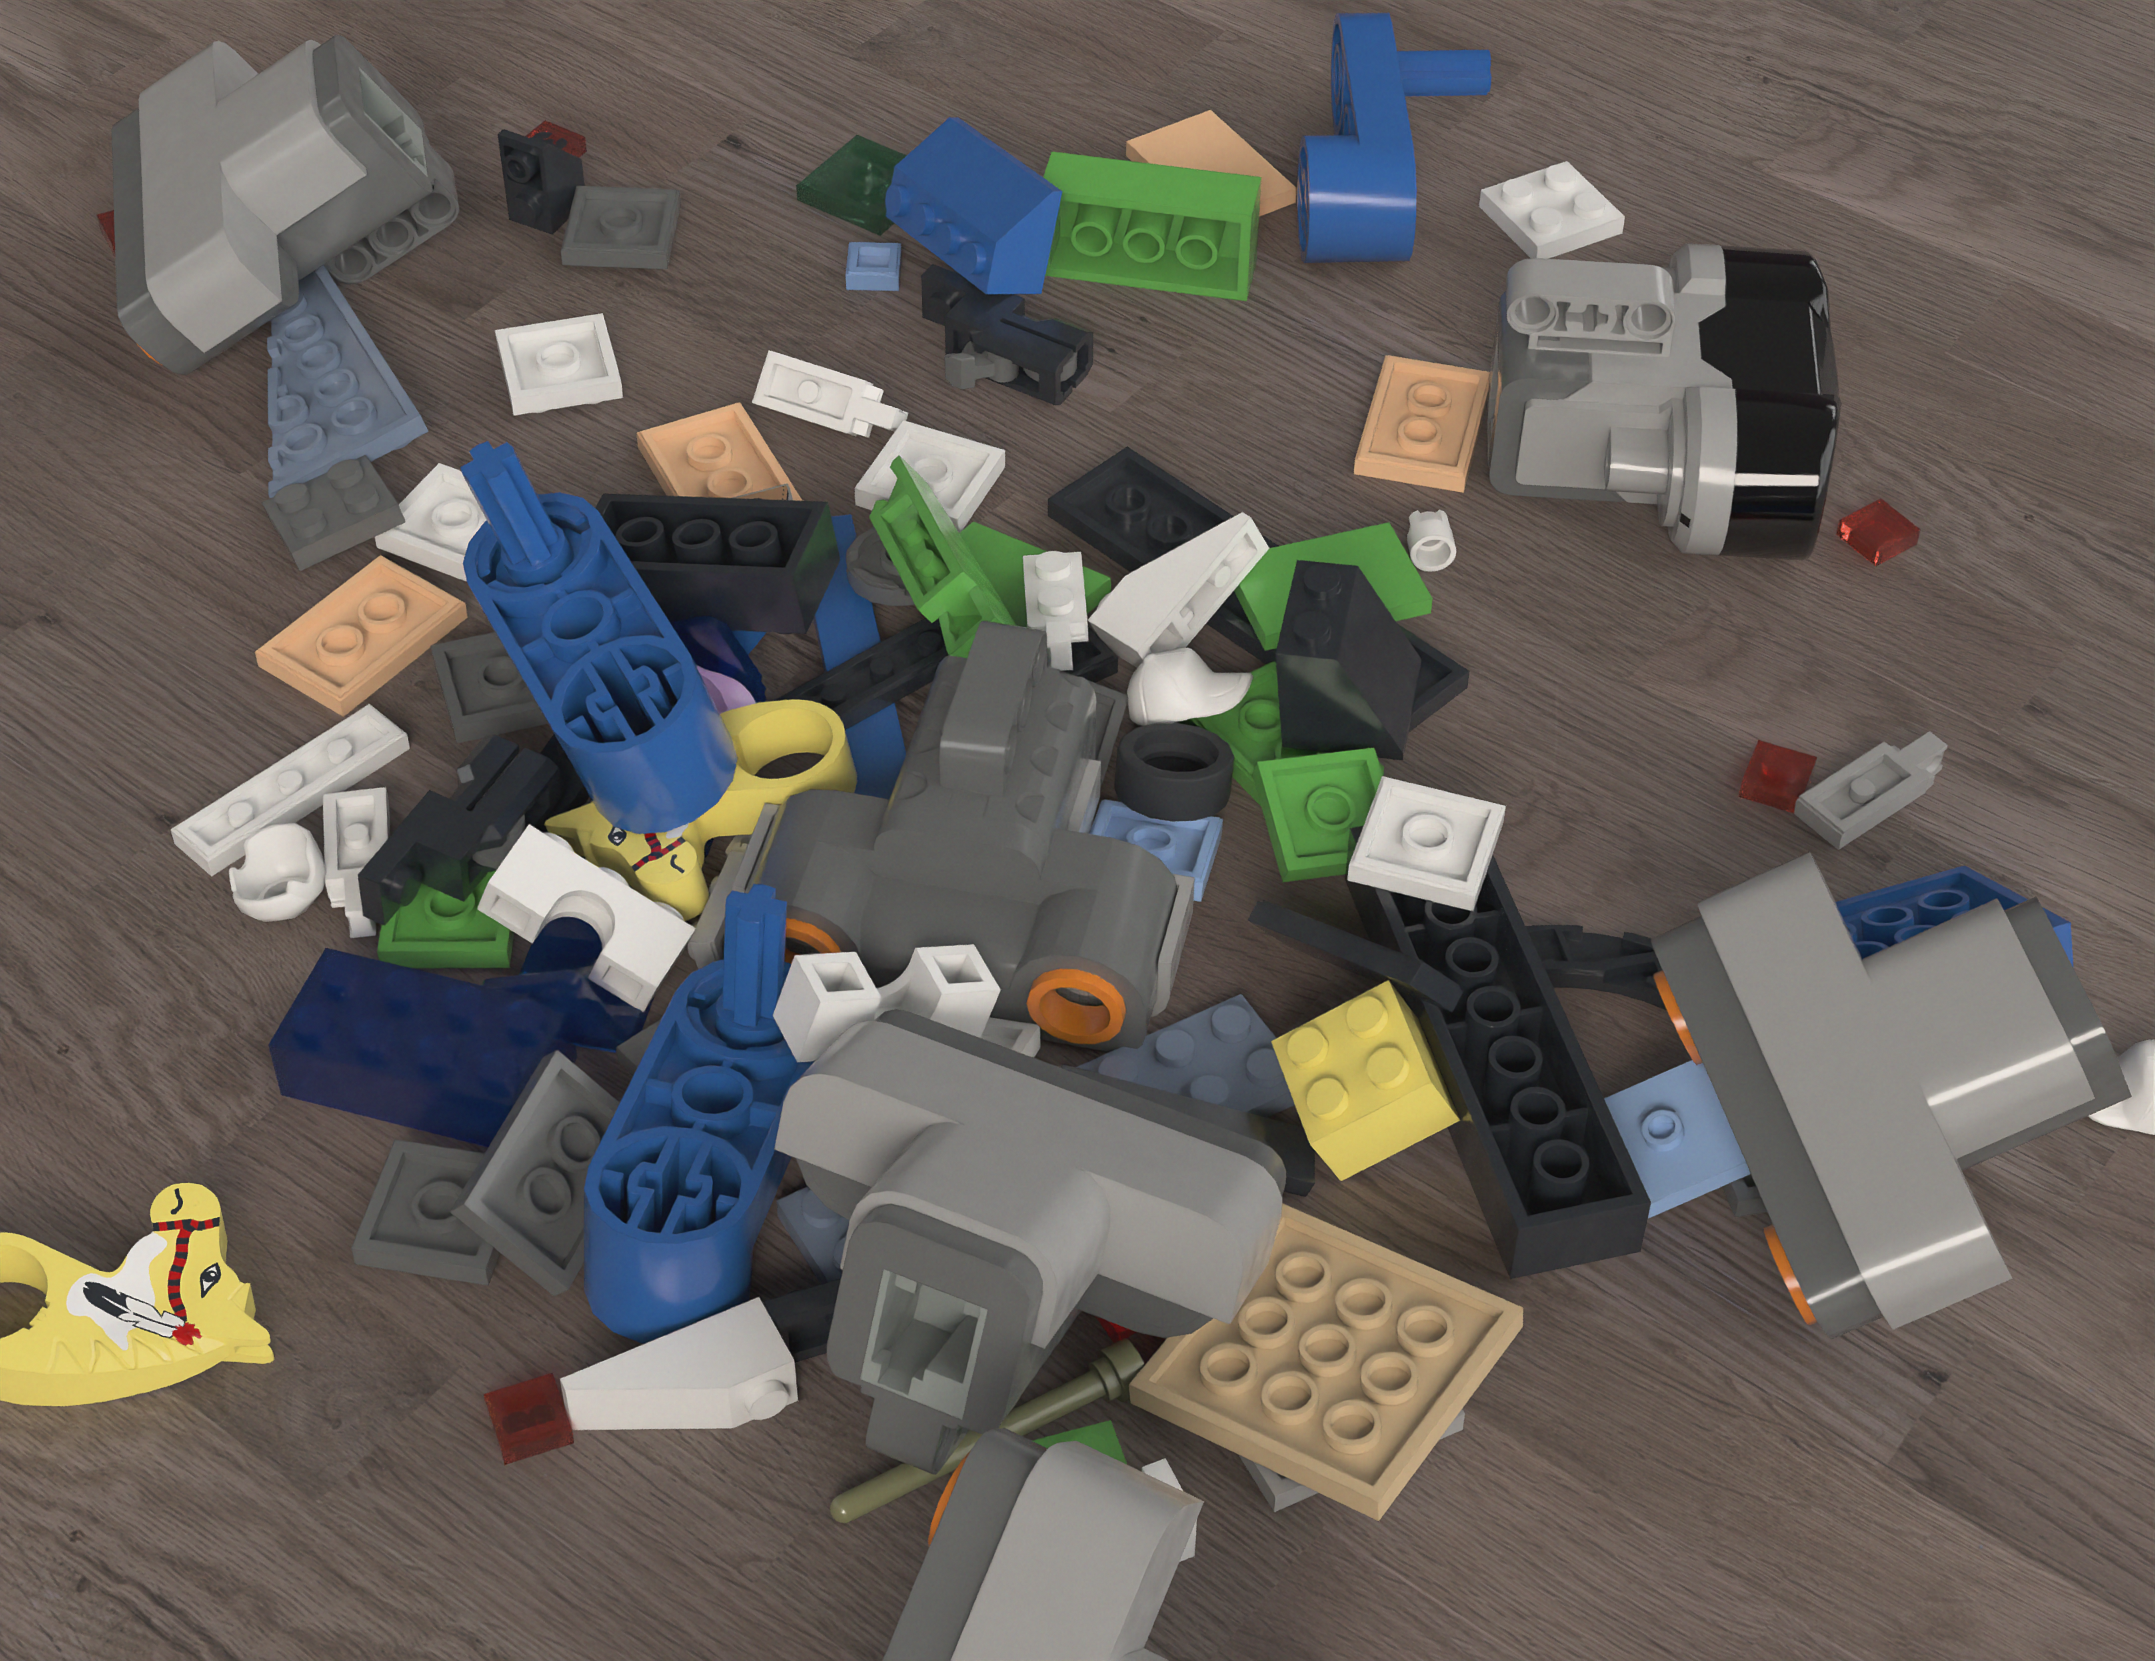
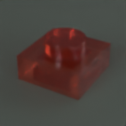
[1739,740,1817,813]

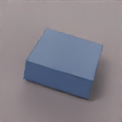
[846,242,902,291]

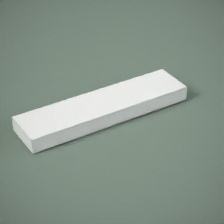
[171,704,410,876]

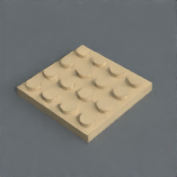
[1129,1203,1523,1521]

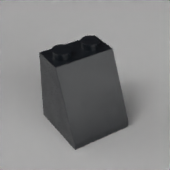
[1275,560,1421,761]

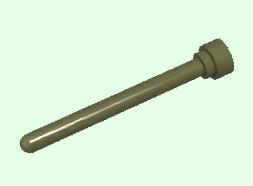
[830,1338,1145,1523]

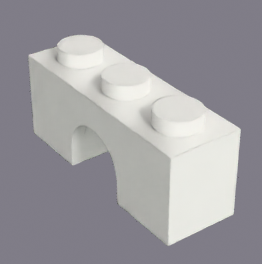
[477,825,696,1012]
[773,944,1001,1063]

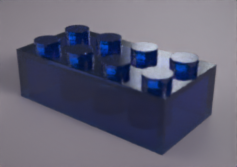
[268,948,578,1147]

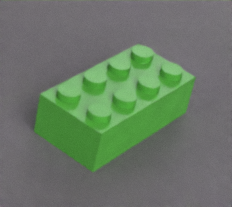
[1043,152,1262,301]

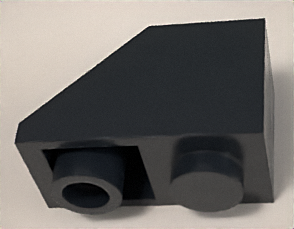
[497,129,585,235]

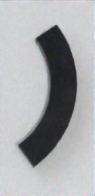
[1526,925,1667,1010]

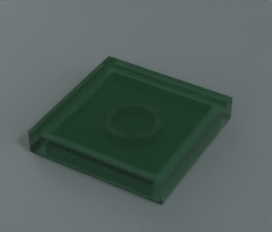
[796,135,907,236]

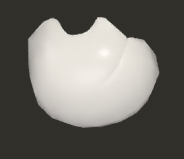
[229,823,326,922]

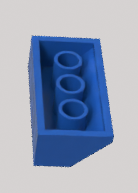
[885,117,1062,294]

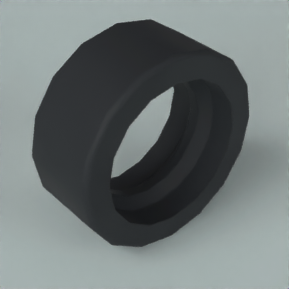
[1114,723,1234,822]

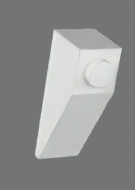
[1088,512,1269,668]
[560,1297,798,1430]

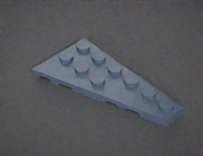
[267,265,429,498]

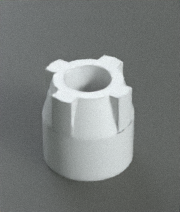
[1407,510,1456,572]

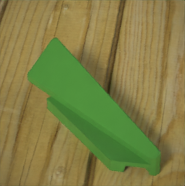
[869,455,1017,658]

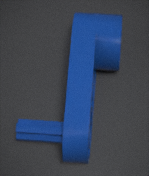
[1297,13,1492,263]
[460,441,738,834]
[584,884,815,1344]

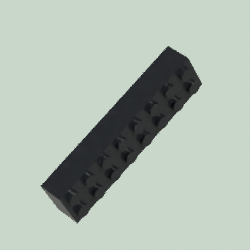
[1345,826,1651,1279]

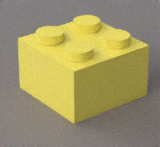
[1271,980,1460,1181]

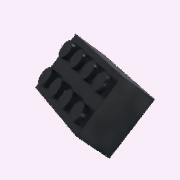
[595,493,840,634]

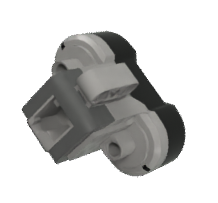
[1487,243,1842,561]

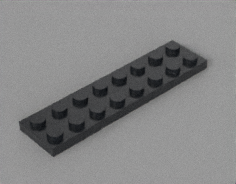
[1048,446,1470,732]

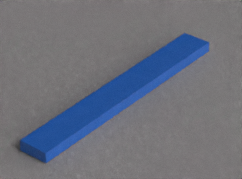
[813,514,906,799]

